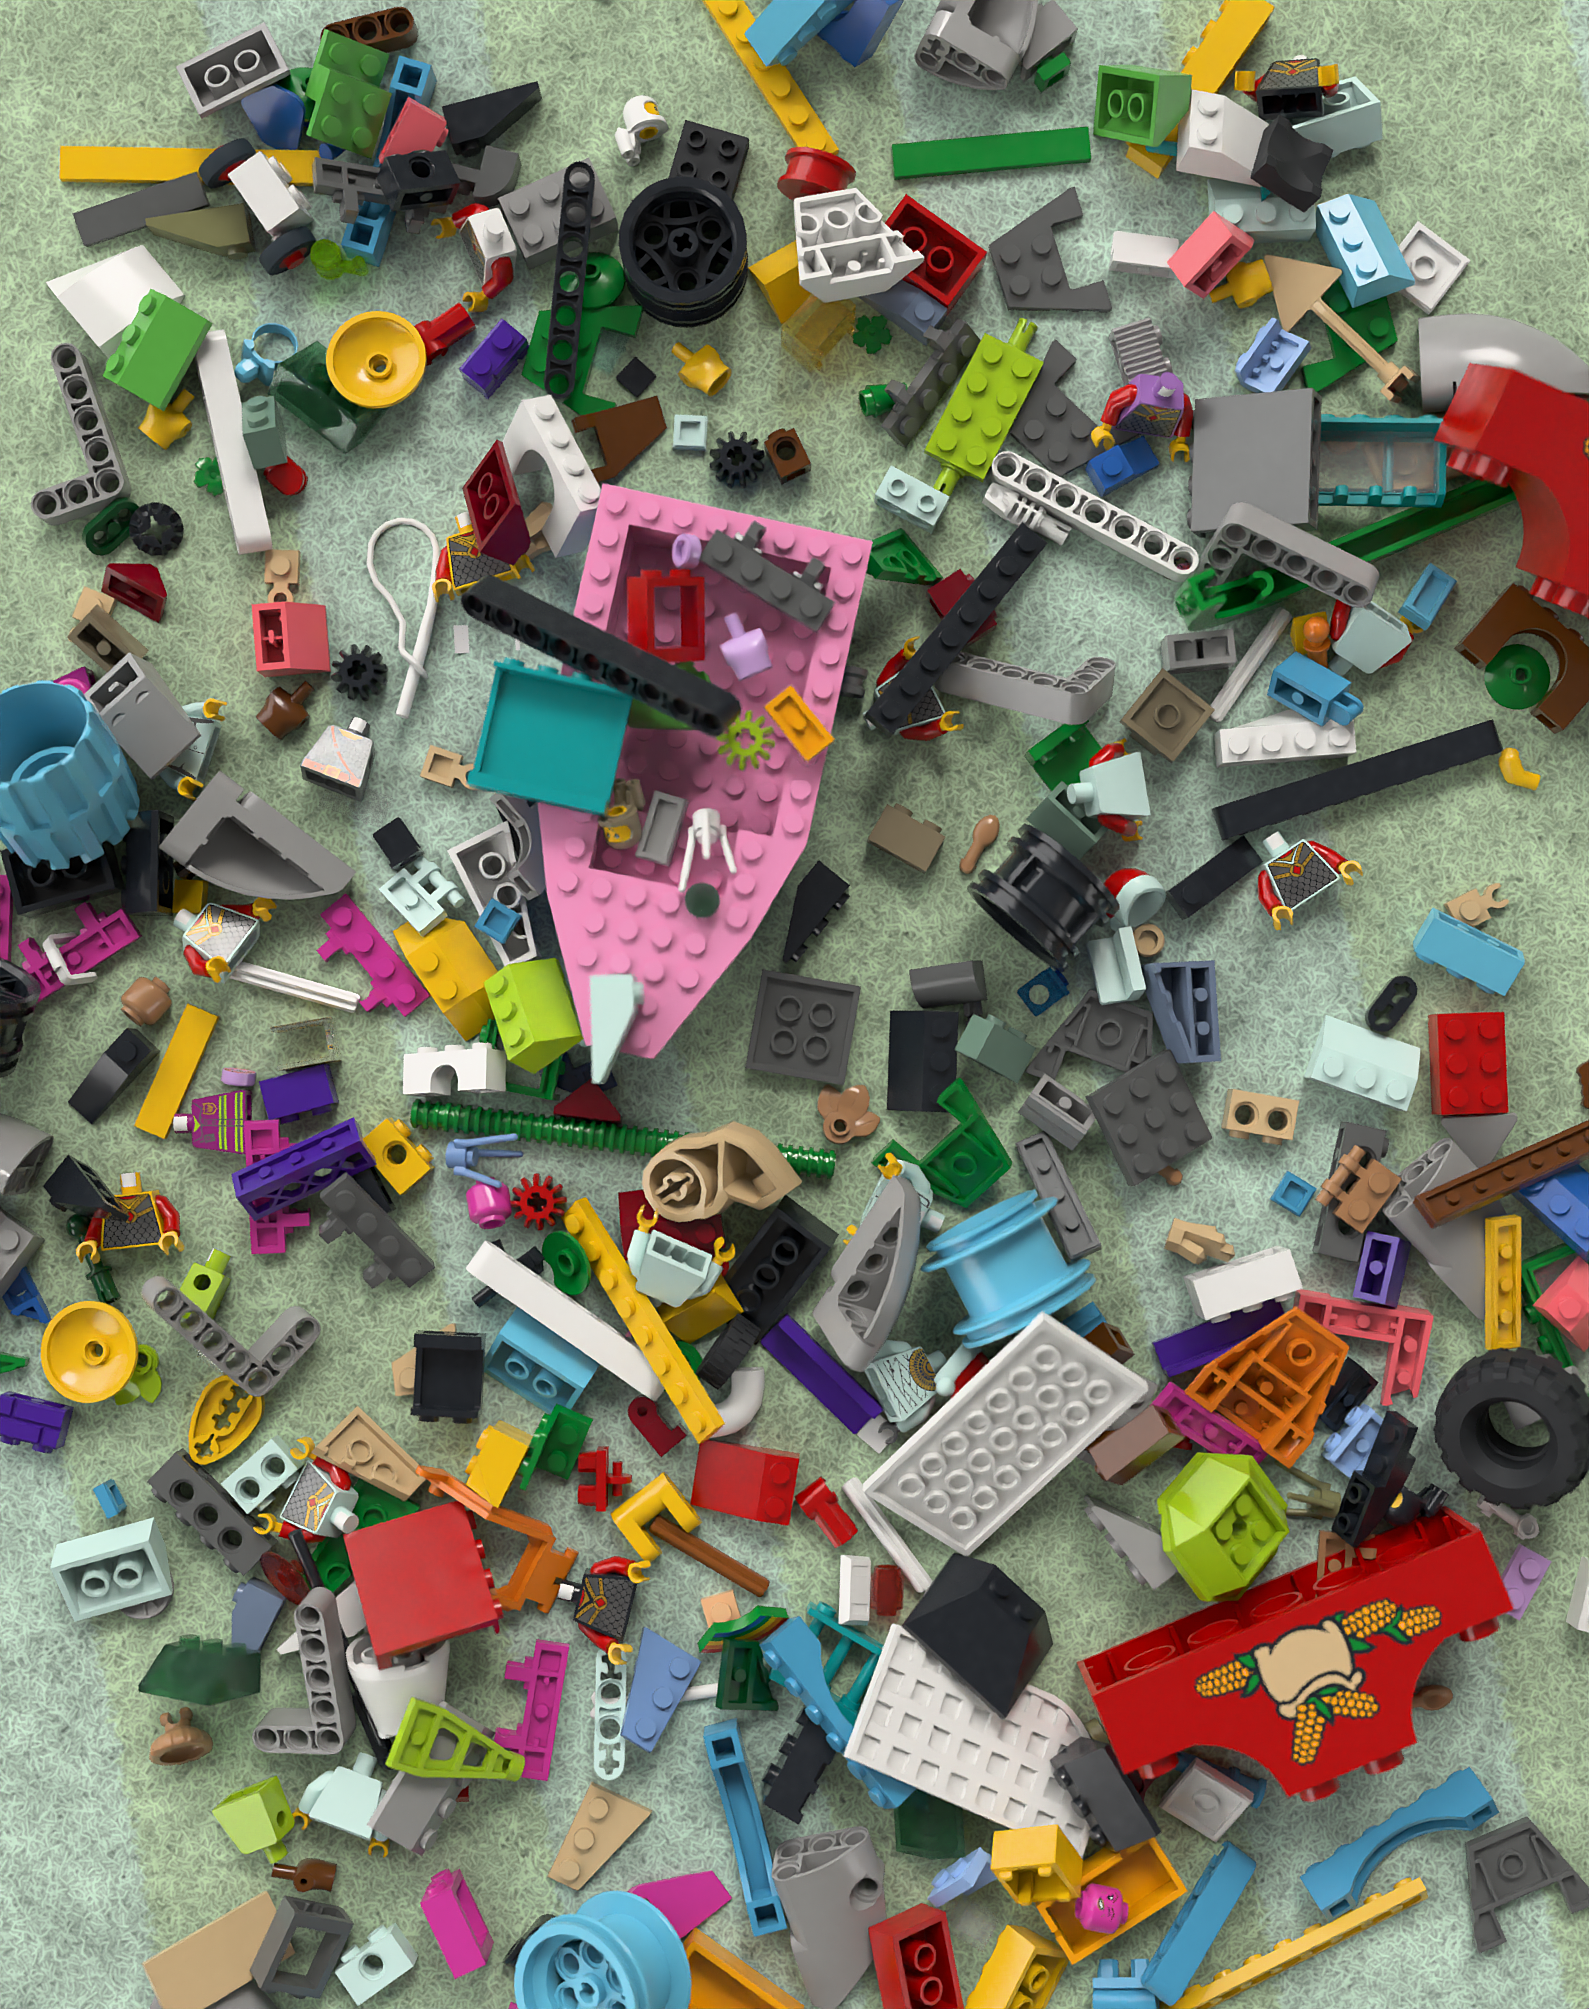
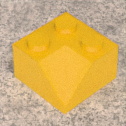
[465,1420,533,1508]

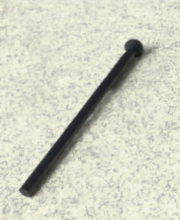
[288,1529,393,1770]

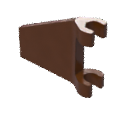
[571,395,667,483]

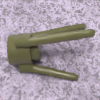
[1274,1460,1341,1520]

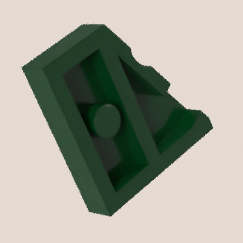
[715,1638,779,1711]

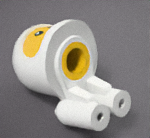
[615,95,668,166]

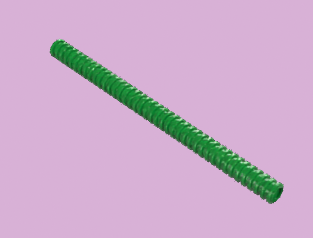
[410,1099,836,1179]

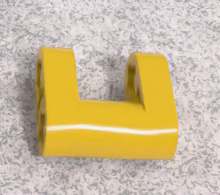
[610,1472,702,1563]

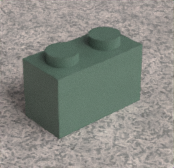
[242,396,287,470]
[1026,781,1108,860]
[955,1014,1036,1083]

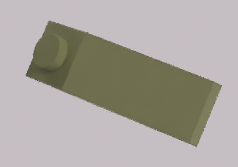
[145,203,256,260]

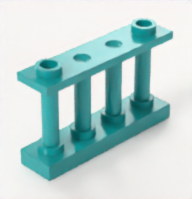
[769,1601,884,1727]

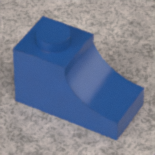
[1085,435,1160,498]

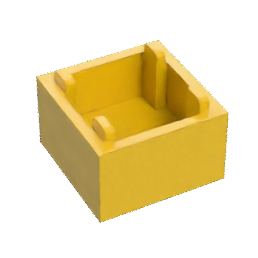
[991,1824,1083,1906]

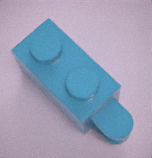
[1267,651,1364,726]

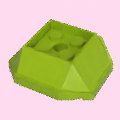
[1157,1452,1290,1602]

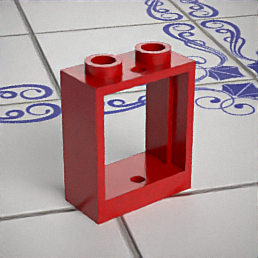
[627,569,705,663]

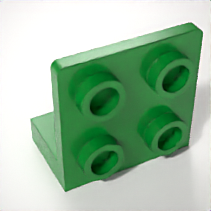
[1024,720,1102,792]
[518,1404,593,1491]

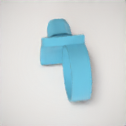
[234,323,298,387]

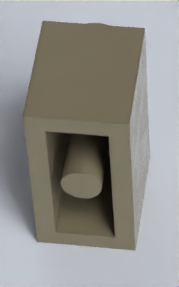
[67,604,148,672]
[867,803,945,874]

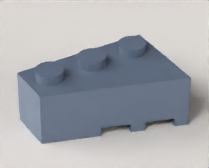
[1141,960,1221,1064]

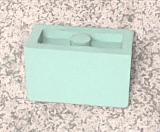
[1086,926,1146,1005]

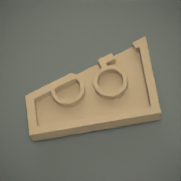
[311,1406,426,1501]
[547,1781,652,1891]

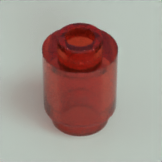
[870,1564,904,1616]

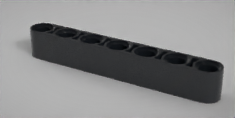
[544,161,595,402]

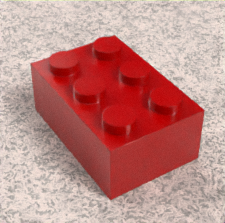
[885,194,987,317]
[1428,1012,1509,1115]
[868,1903,964,2009]

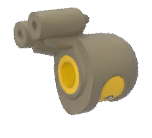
[597,778,646,850]

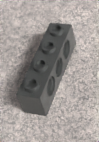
[1312,1121,1389,1262]
[147,1448,278,1576]

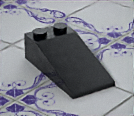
[723,1195,839,1345]

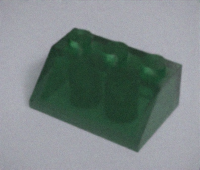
[267,341,391,454]
[138,1634,261,1706]
[893,1789,966,1860]

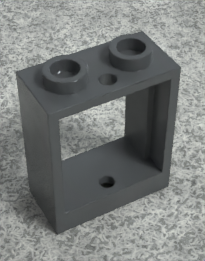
[249,1895,354,1999]

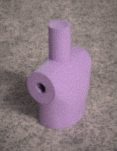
[720,613,772,681]

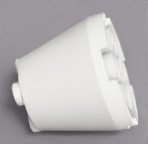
[346,1633,450,1739]

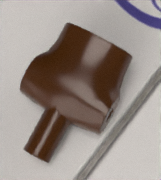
[256,680,315,741]
[271,1858,337,1892]

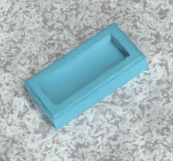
[1398,563,1457,631]

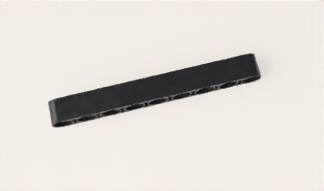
[461,575,742,737]
[1212,719,1504,841]

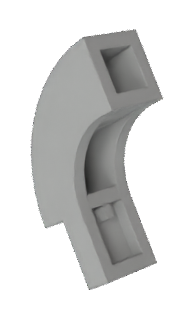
[489,793,546,901]

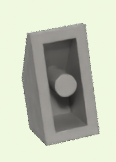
[1020,0,1078,82]

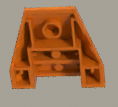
[1184,1306,1350,1469]

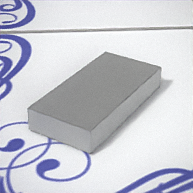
[635,791,689,867]

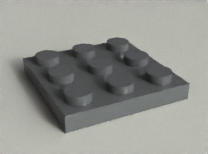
[745,969,861,1085]
[1086,1050,1212,1186]

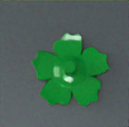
[852,315,893,355]
[193,457,223,497]

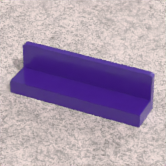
[1152,1299,1285,1377]
[760,1313,883,1434]

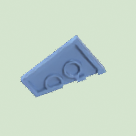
[620,1627,701,1753]

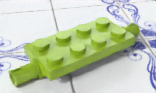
[924,318,1044,502]

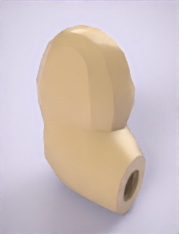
[642,1121,803,1222]

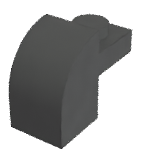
[452,145,522,207]

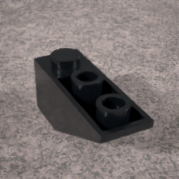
[783,860,850,965]

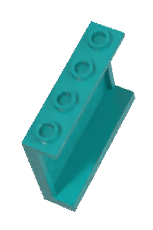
[466,658,633,817]

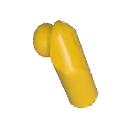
[1498,747,1540,791]

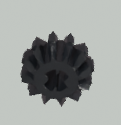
[709,431,765,489]
[331,644,388,701]

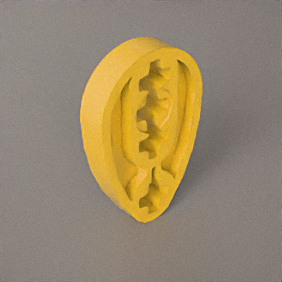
[188,1374,265,1465]

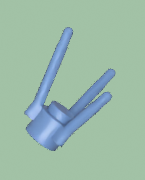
[445,1134,523,1188]

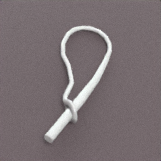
[367,518,440,719]

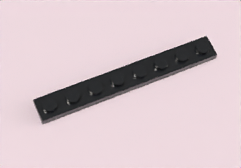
[863,522,1048,738]

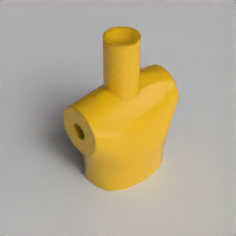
[1209,258,1274,309]
[671,342,731,397]
[138,388,195,450]

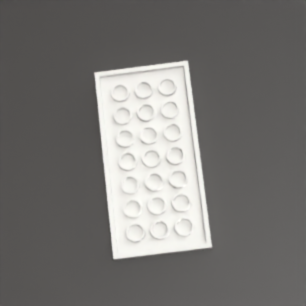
[863,1311,1148,1556]

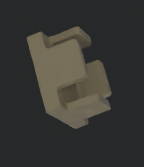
[1119,668,1215,763]

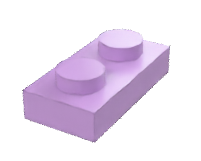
[1501,1543,1552,1621]

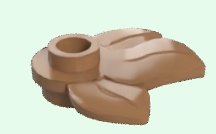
[817,1084,880,1144]

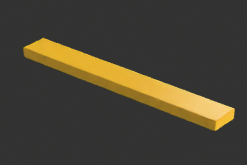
[59,146,321,186]

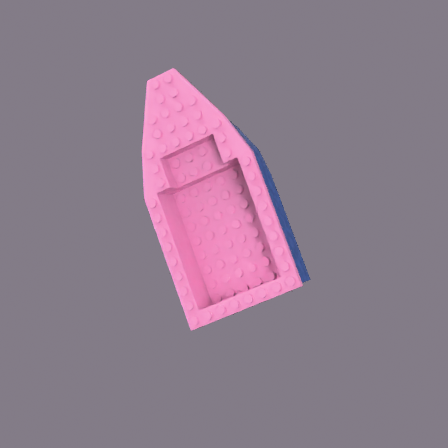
[538,483,873,1059]

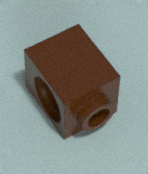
[764,428,811,485]

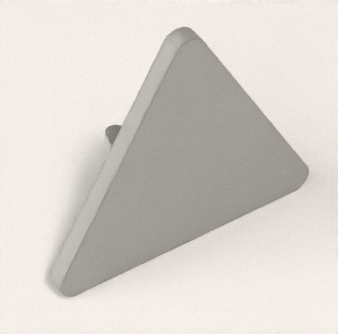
[1441,1113,1518,1168]

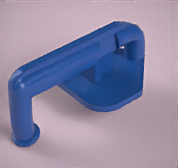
[241,84,345,160]

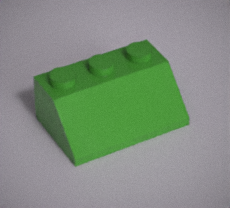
[1093,65,1192,147]
[102,289,213,411]

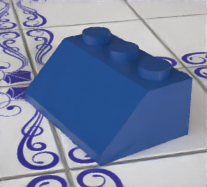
[1512,1164,1589,1262]

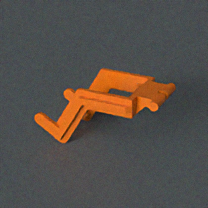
[415,1465,579,1614]

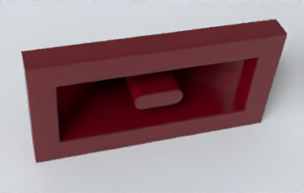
[101,563,167,623]
[553,1078,623,1124]

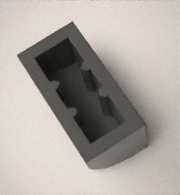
[909,960,988,1009]

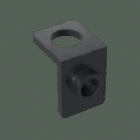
[373,817,425,872]

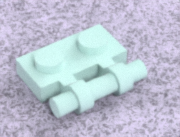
[379,856,465,937]

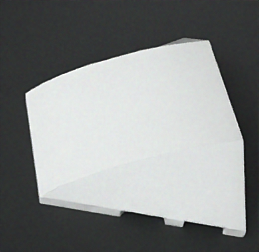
[793,188,925,303]
[46,245,185,359]

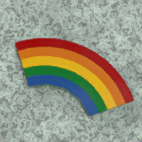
[697,1605,789,1653]

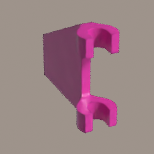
[627,1870,732,1939]

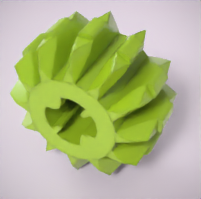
[716,711,775,771]

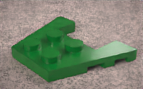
[1301,279,1398,393]
[521,305,644,416]
[871,1077,1012,1208]

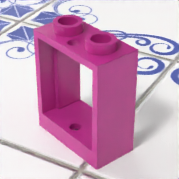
[420,1869,494,1979]

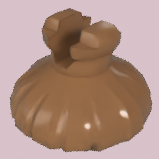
[149,1707,213,1766]

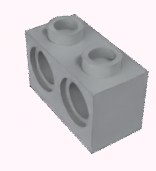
[1161,629,1237,674]

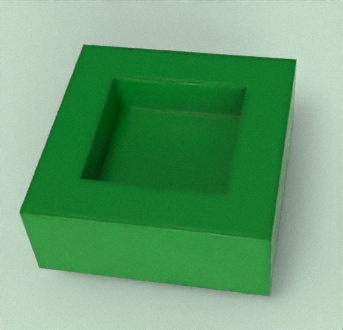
[1034,52,1071,93]

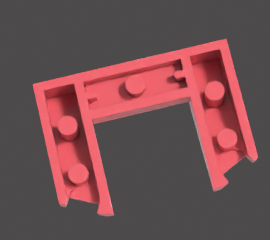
[1293,1289,1434,1406]

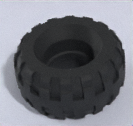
[1433,1347,1589,1510]

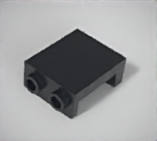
[410,1330,486,1424]

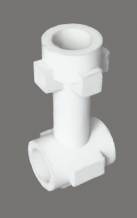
[1477,1495,1539,1540]

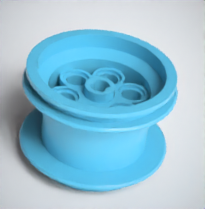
[920,1190,1096,1348]
[514,1891,691,2009]

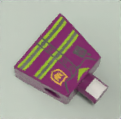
[173,1090,252,1154]

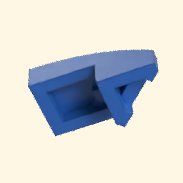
[2,1266,52,1324]

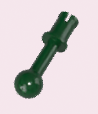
[66,1214,121,1304]

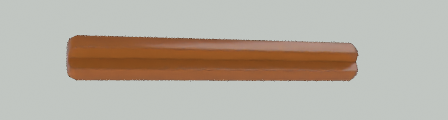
[649,1515,770,1597]

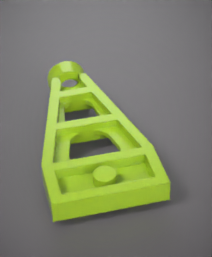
[386,1697,525,1782]

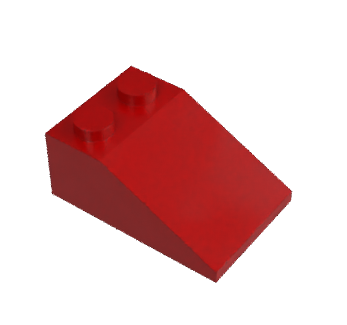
[690,1439,800,1526]

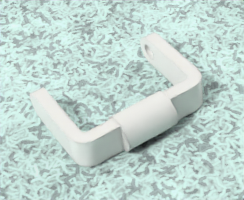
[43,932,98,986]

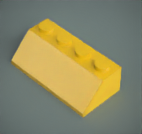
[965,1924,1069,2009]

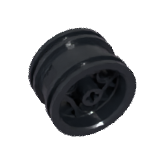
[618,176,748,328]

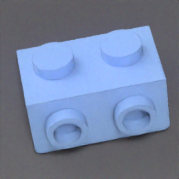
[1235,317,1311,393]
[1321,1403,1383,1478]
[927,1847,997,1908]

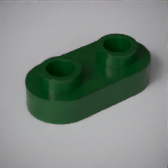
[82,497,139,556]

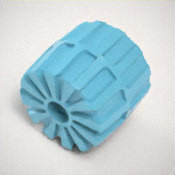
[0,680,140,870]

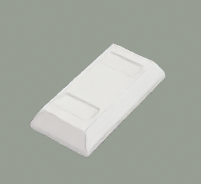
[839,1555,871,1626]

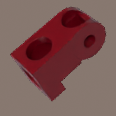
[628,1395,689,1457]

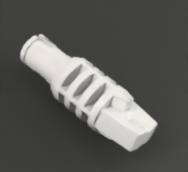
[982,482,1072,546]

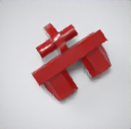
[578,1446,632,1512]

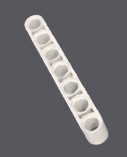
[194,329,272,555]
[990,451,1199,582]
[466,1240,665,1401]

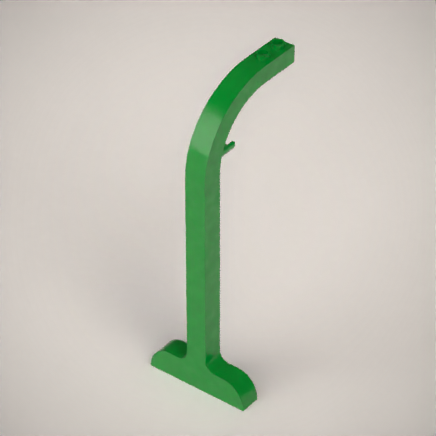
[1174,400,1589,631]

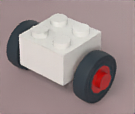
[198,138,317,276]

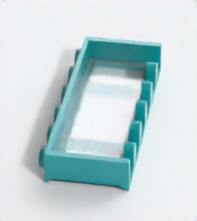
[1318,414,1447,508]

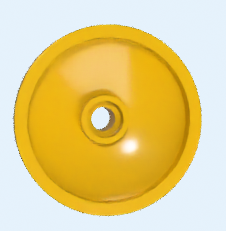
[326,311,427,409]
[41,1301,138,1403]

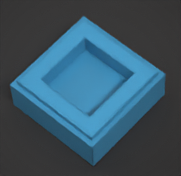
[474,898,522,945]
[1270,1171,1317,1217]
[93,1479,127,1519]

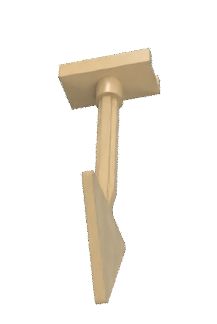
[1264,254,1421,404]

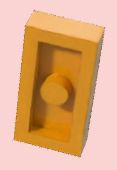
[764,685,835,763]

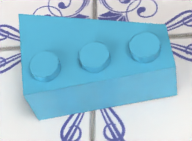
[744,0,854,67]

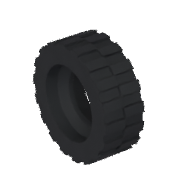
[695,1313,760,1390]

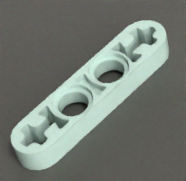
[594,1649,627,1780]

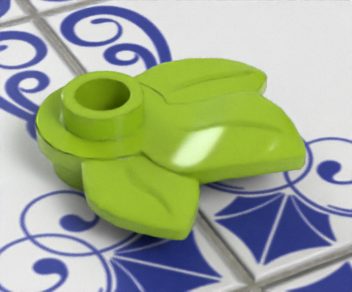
[114,1344,162,1406]

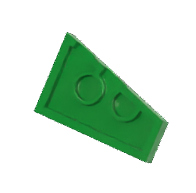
[866,528,944,586]

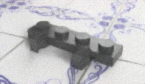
[312,157,448,234]
[881,319,981,448]
[699,520,835,634]
[318,1172,435,1289]

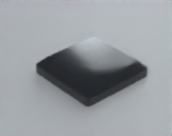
[616,357,656,398]

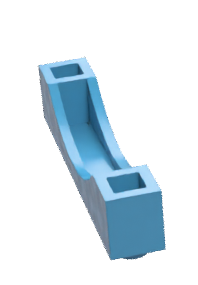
[341,55,437,267]
[760,1616,917,1809]
[703,1718,787,1937]
[1300,1767,1500,1923]

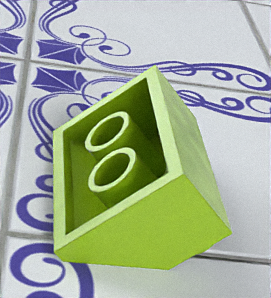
[483,958,584,1074]

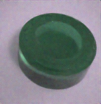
[685,883,720,918]

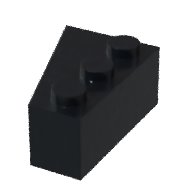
[761,1704,837,1825]

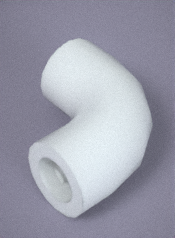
[711,1367,765,1438]

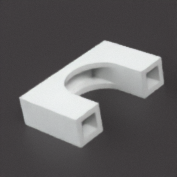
[502,395,601,558]

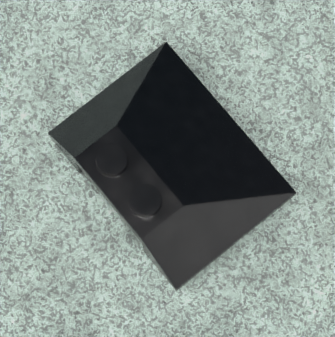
[902,1553,1053,1720]

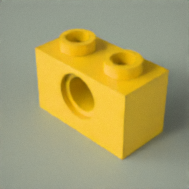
[363,1118,435,1195]

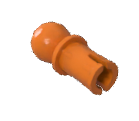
[1303,616,1330,669]

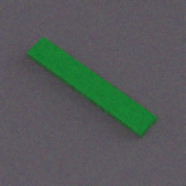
[891,126,1091,180]

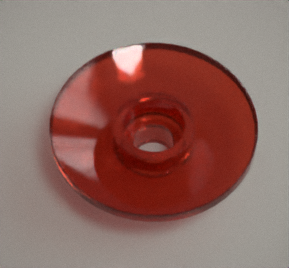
[260,1551,310,1605]

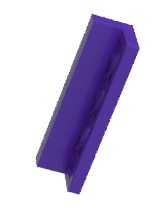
[231,1117,377,1221]

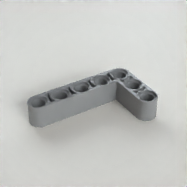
[31,343,132,526]
[1194,502,1379,607]
[934,652,1116,725]
[141,1276,321,1397]
[252,1587,356,1755]

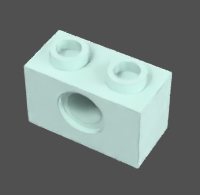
[335,1923,418,2006]

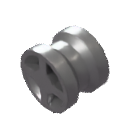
[839,666,868,699]

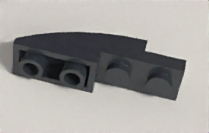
[1331,1411,1419,1547]

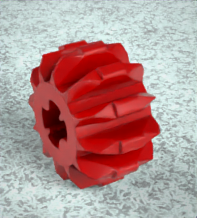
[510,1173,567,1230]

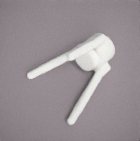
[679,808,737,893]

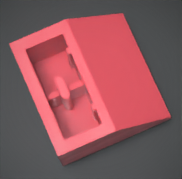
[1167,211,1255,299]
[251,602,331,677]

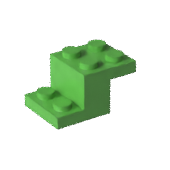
[305,29,392,159]

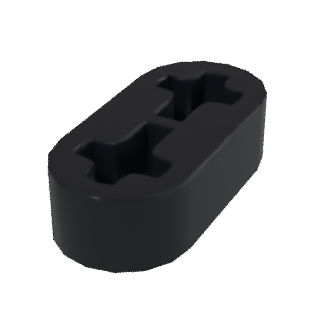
[1365,976,1418,1032]

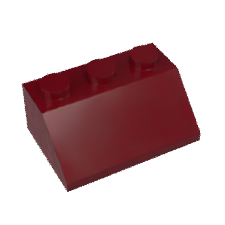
[462,440,531,566]
[618,1189,726,1261]

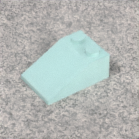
[590,974,644,1083]

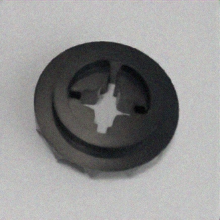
[129,502,184,556]

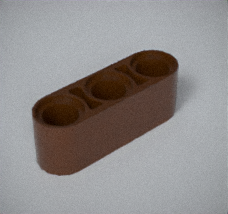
[320,7,418,53]

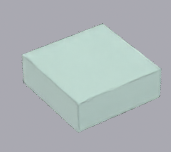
[673,414,708,451]

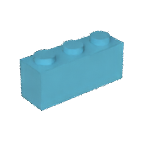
[1413,908,1525,996]

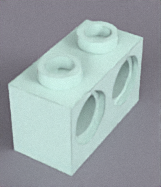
[874,466,949,534]
[221,1435,304,1514]

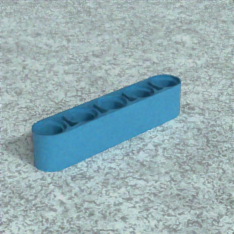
[1140,1840,1256,2006]

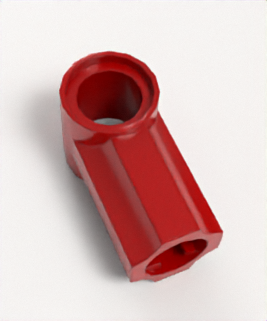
[414,302,476,366]
[794,1476,858,1548]

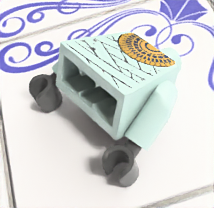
[845,1340,947,1444]

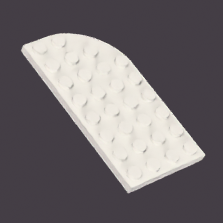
[844,1624,1091,1858]

